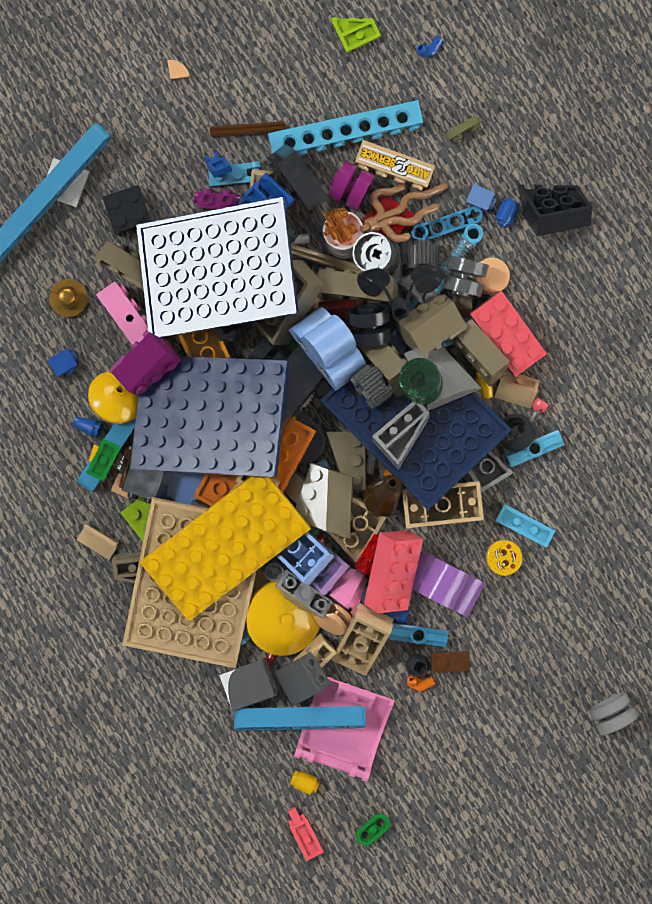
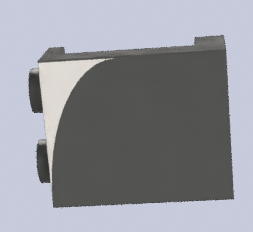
[219,657,279,711]

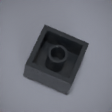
[102,185,152,235]

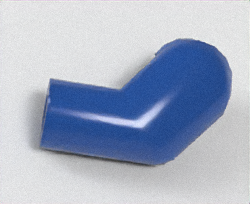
[416,36,443,58]

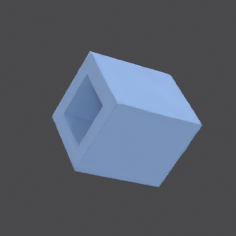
[465,184,496,212]

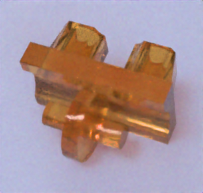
[323,207,357,244]

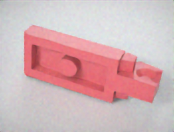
[288,807,324,861]

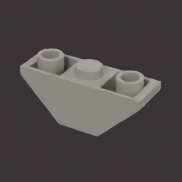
[276,569,333,618]

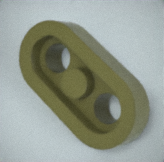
[444,115,481,143]

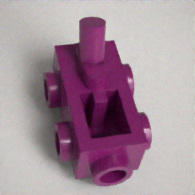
[194,188,240,209]

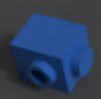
[47,348,79,377]

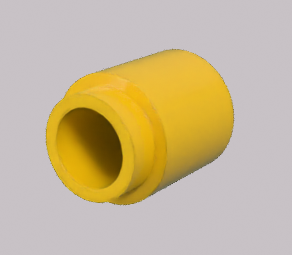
[290,770,319,795]

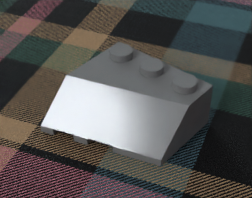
[404,345,481,411]

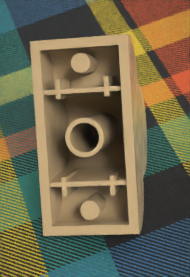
[402,481,484,528]
[331,603,394,676]

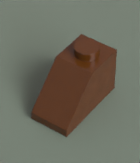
[431,651,470,672]

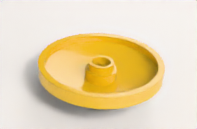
[245,581,320,656]

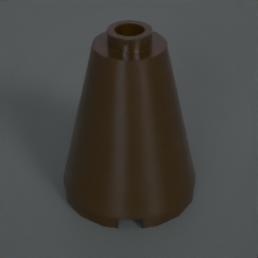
[364,475,402,517]

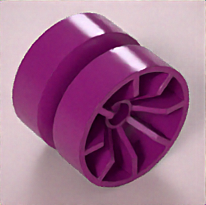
[328,161,375,211]

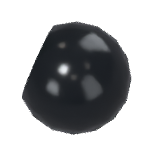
[405,654,430,677]

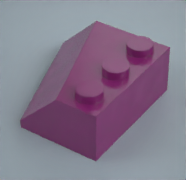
[109,330,181,396]

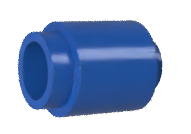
[495,198,520,228]

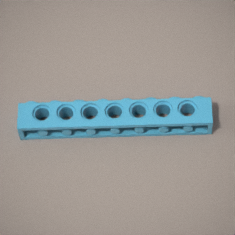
[268,100,423,156]

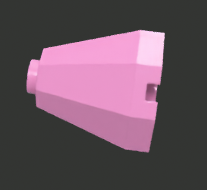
[322,568,367,617]

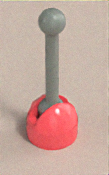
[518,397,549,438]

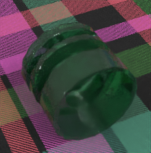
[399,358,443,405]

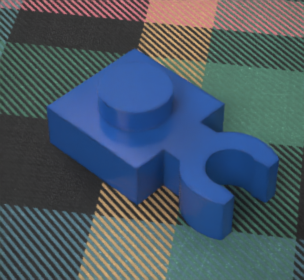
[205,152,232,178]

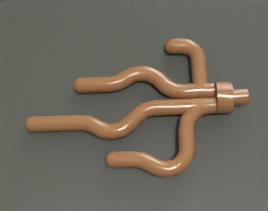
[360,183,448,243]

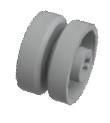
[588,692,638,736]

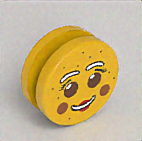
[486,540,522,576]

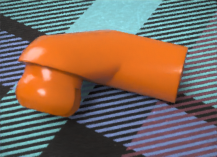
[407,676,436,692]

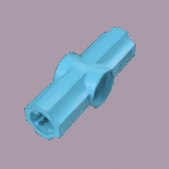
[505,430,564,467]

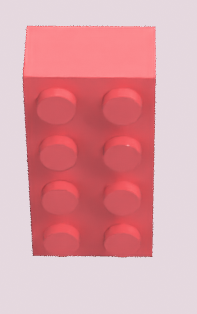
[468,291,547,377]
[364,530,423,614]

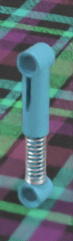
[407,224,483,312]

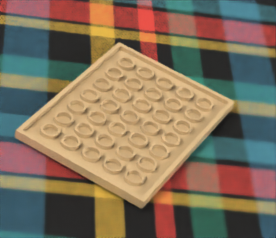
[122,497,257,668]

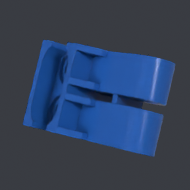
[237,173,295,211]

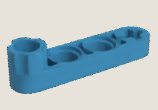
[411,207,483,241]

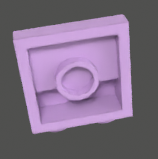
[311,547,349,595]

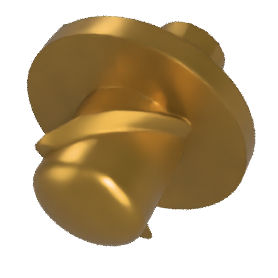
[49,279,88,317]

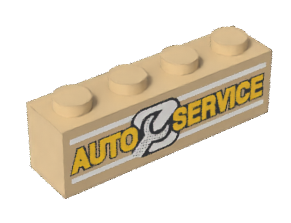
[355,140,435,191]

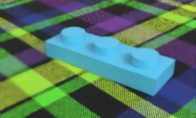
[495,504,555,548]

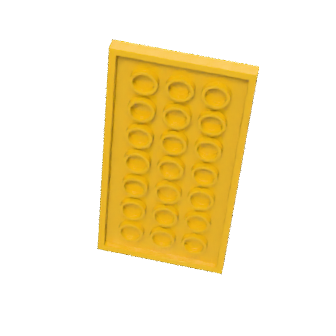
[140,477,311,621]

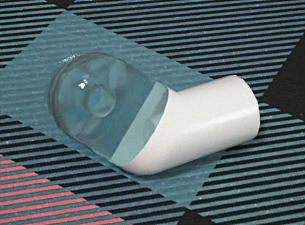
[288,225,310,245]

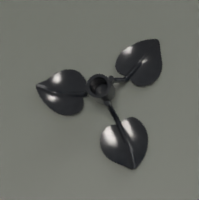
[357,265,447,333]

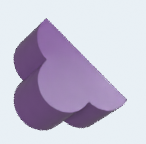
[412,550,486,617]

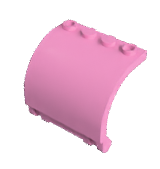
[294,677,395,782]

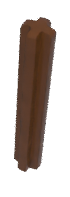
[210,121,286,137]

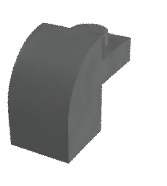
[397,270,440,304]

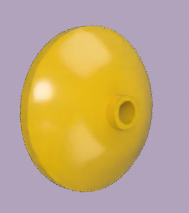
[88,371,139,424]

